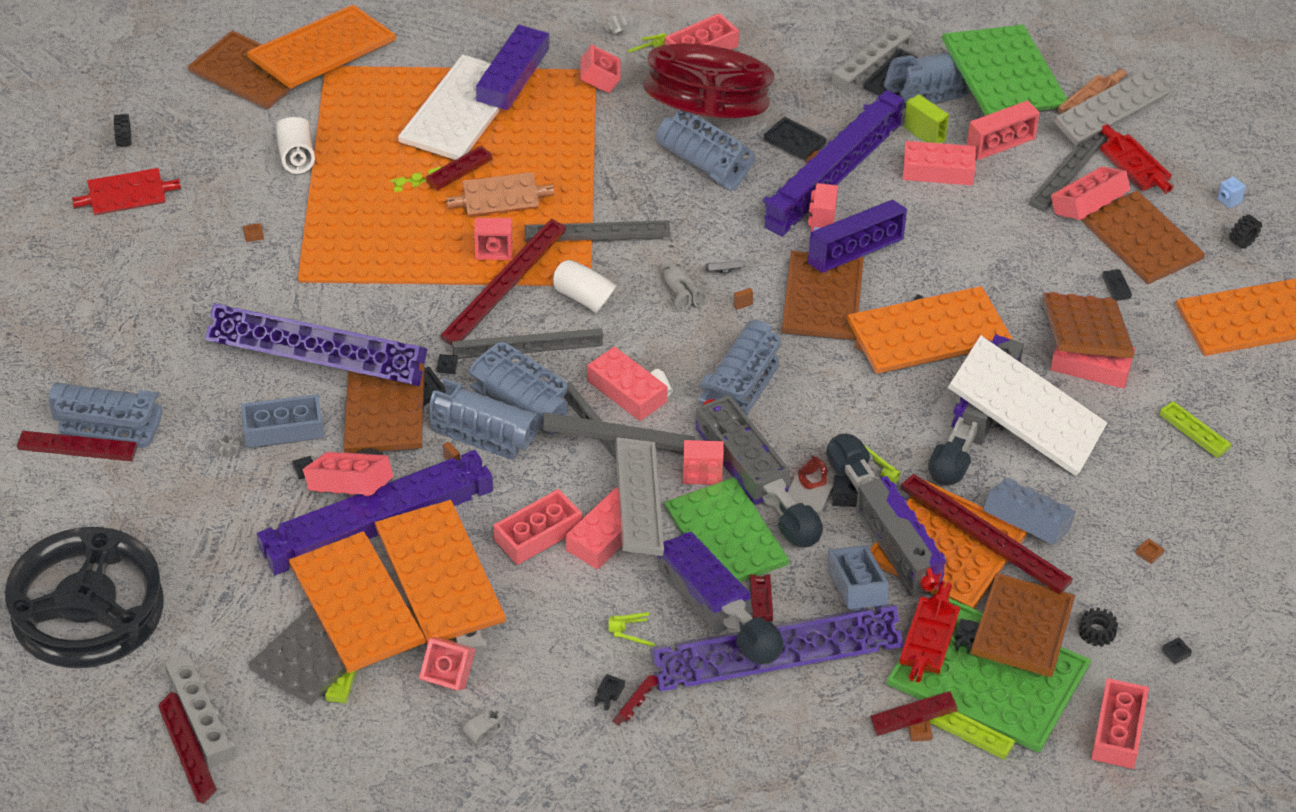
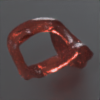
[798,455,828,489]

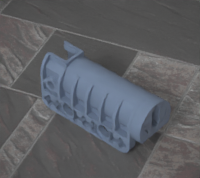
[884,52,970,108]
[656,110,756,191]
[698,320,780,416]
[468,342,568,435]
[430,377,541,459]
[49,382,162,448]

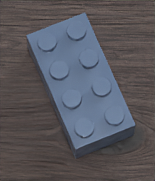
[241,394,324,448]
[983,478,1076,545]
[828,545,888,610]

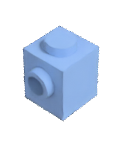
[1217,176,1246,208]

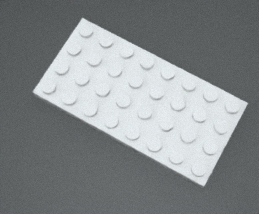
[398,55,501,160]
[947,336,1107,476]

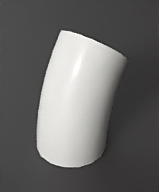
[276,117,315,174]
[553,260,617,314]

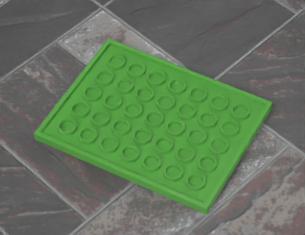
[886,598,1091,753]

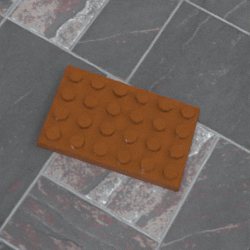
[188,30,294,110]
[1081,190,1205,285]
[782,251,864,340]
[1043,292,1135,358]
[344,363,425,453]
[971,573,1075,677]

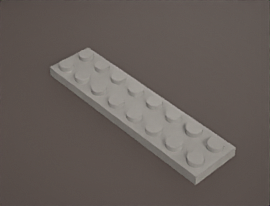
[1054,68,1170,146]
[615,437,664,556]

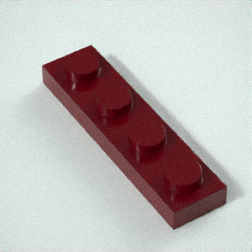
[426,146,492,191]
[870,691,958,736]

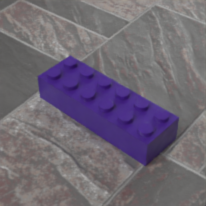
[476,25,549,110]
[808,199,907,273]

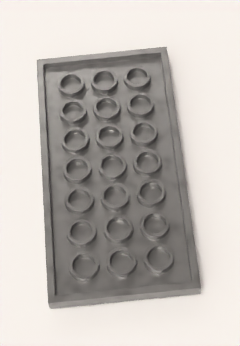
[248,580,411,705]

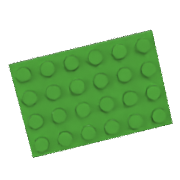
[664,477,789,582]

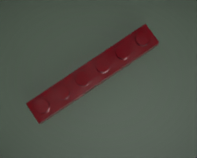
[17,430,137,462]
[158,692,217,804]

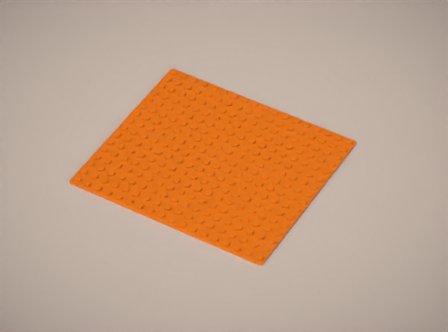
[298,66,596,286]

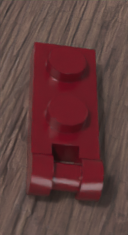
[750,574,773,622]
[612,675,658,726]

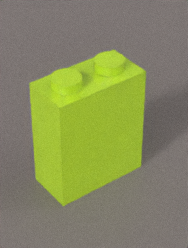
[904,94,949,144]

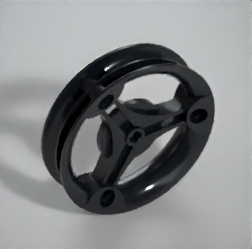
[5,527,164,668]

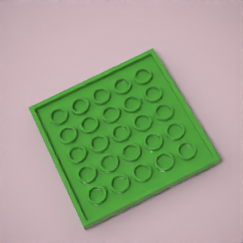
[941,25,1068,116]

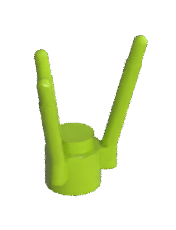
[627,33,668,53]
[864,445,901,484]
[609,612,655,647]

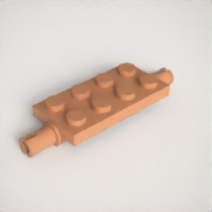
[1058,68,1127,114]
[446,172,554,217]

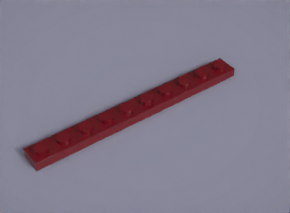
[441,218,566,345]
[901,473,1073,595]

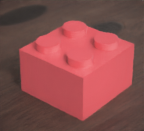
[580,44,620,93]
[808,183,838,232]
[474,218,513,260]
[683,440,724,485]
[419,637,476,690]

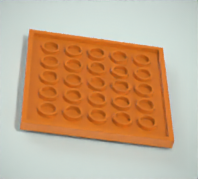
[870,479,1028,609]

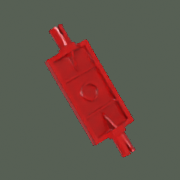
[1100,124,1173,194]
[72,168,181,216]
[899,581,961,683]

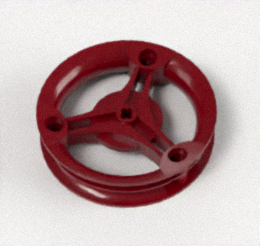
[643,43,774,118]

